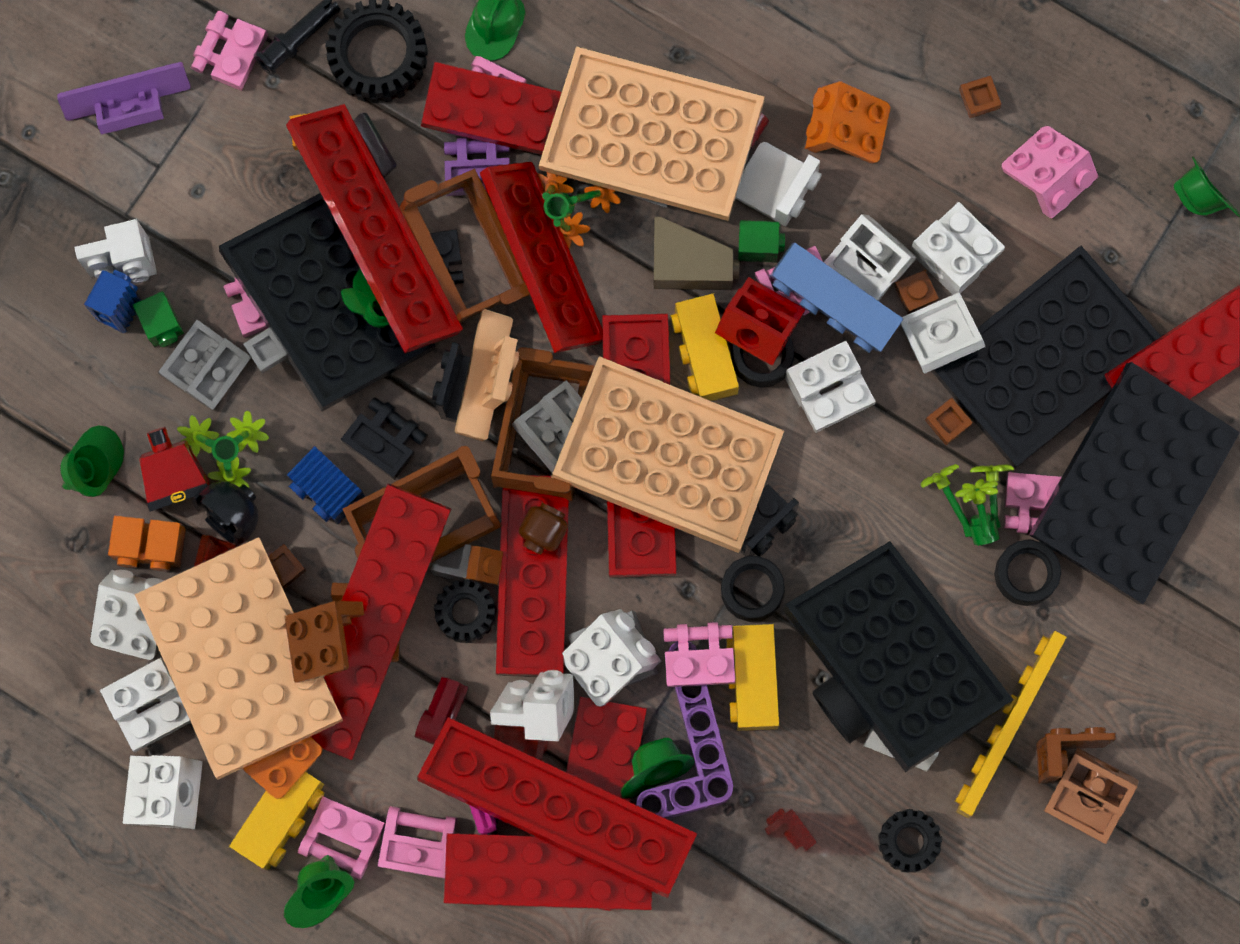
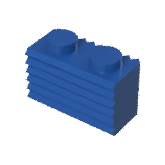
[84,270,142,333]
[287,446,365,524]

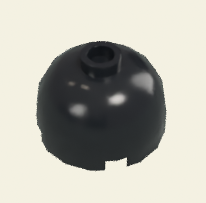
[192,481,259,547]

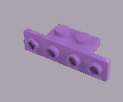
[57,62,191,135]

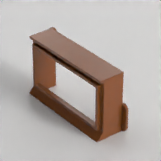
[399,168,530,323]
[491,347,595,501]
[343,446,502,563]

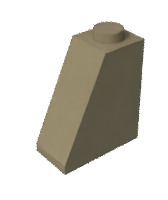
[654,217,739,290]

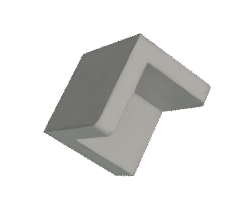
[243,327,290,374]
[431,544,473,583]

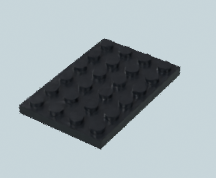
[219,193,436,411]
[931,245,1161,469]
[1029,362,1240,604]
[783,541,1013,773]

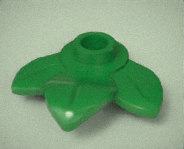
[341,269,390,328]

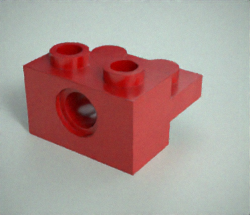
[715,277,806,366]

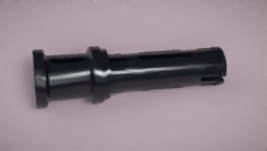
[253,0,341,76]

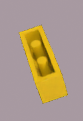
[670,294,739,401]
[726,624,779,731]
[229,772,325,871]

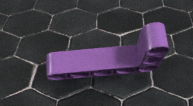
[636,641,733,819]

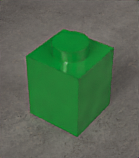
[738,220,785,263]
[133,291,184,347]

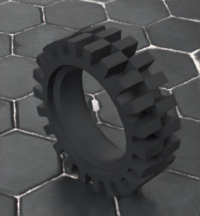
[325,0,428,103]

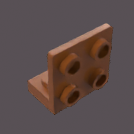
[285,601,364,683]
[1036,727,1116,784]

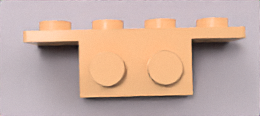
[455,309,519,441]

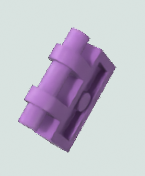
[444,138,510,196]

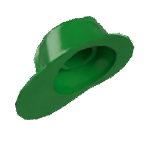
[465,0,526,62]
[1174,156,1240,218]
[60,425,124,497]
[620,738,695,799]
[284,855,355,928]

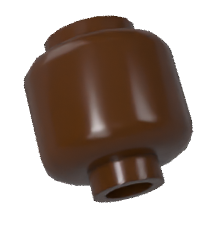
[519,503,568,555]

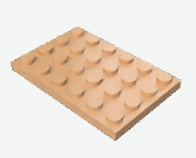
[539,47,765,221]
[551,356,784,553]
[134,537,343,780]

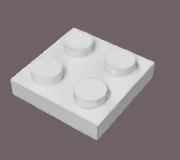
[901,292,985,374]

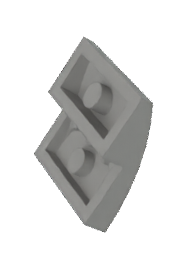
[158,320,251,410]
[512,380,582,473]

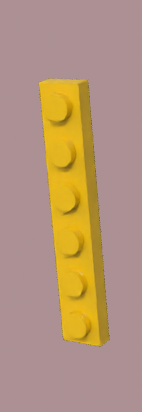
[955,631,1067,818]

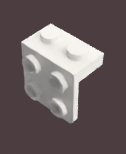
[735,142,822,227]
[90,569,163,660]
[563,609,661,706]

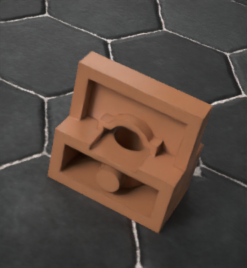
[1044,748,1139,844]

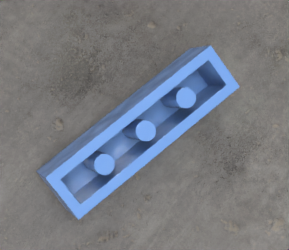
[769,242,903,353]

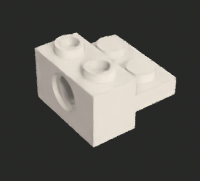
[910,202,1005,295]
[824,214,917,301]
[74,219,157,283]
[785,341,876,433]
[100,658,191,752]
[490,670,575,741]
[122,755,203,829]

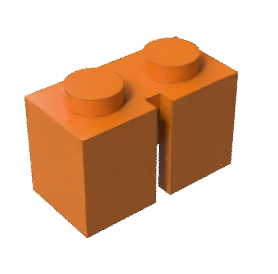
[108,516,186,572]

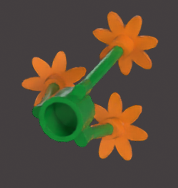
[537,172,621,248]

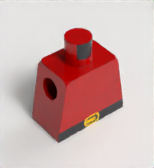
[140,427,211,512]

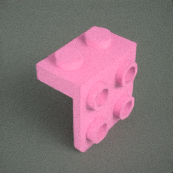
[1001,126,1098,219]

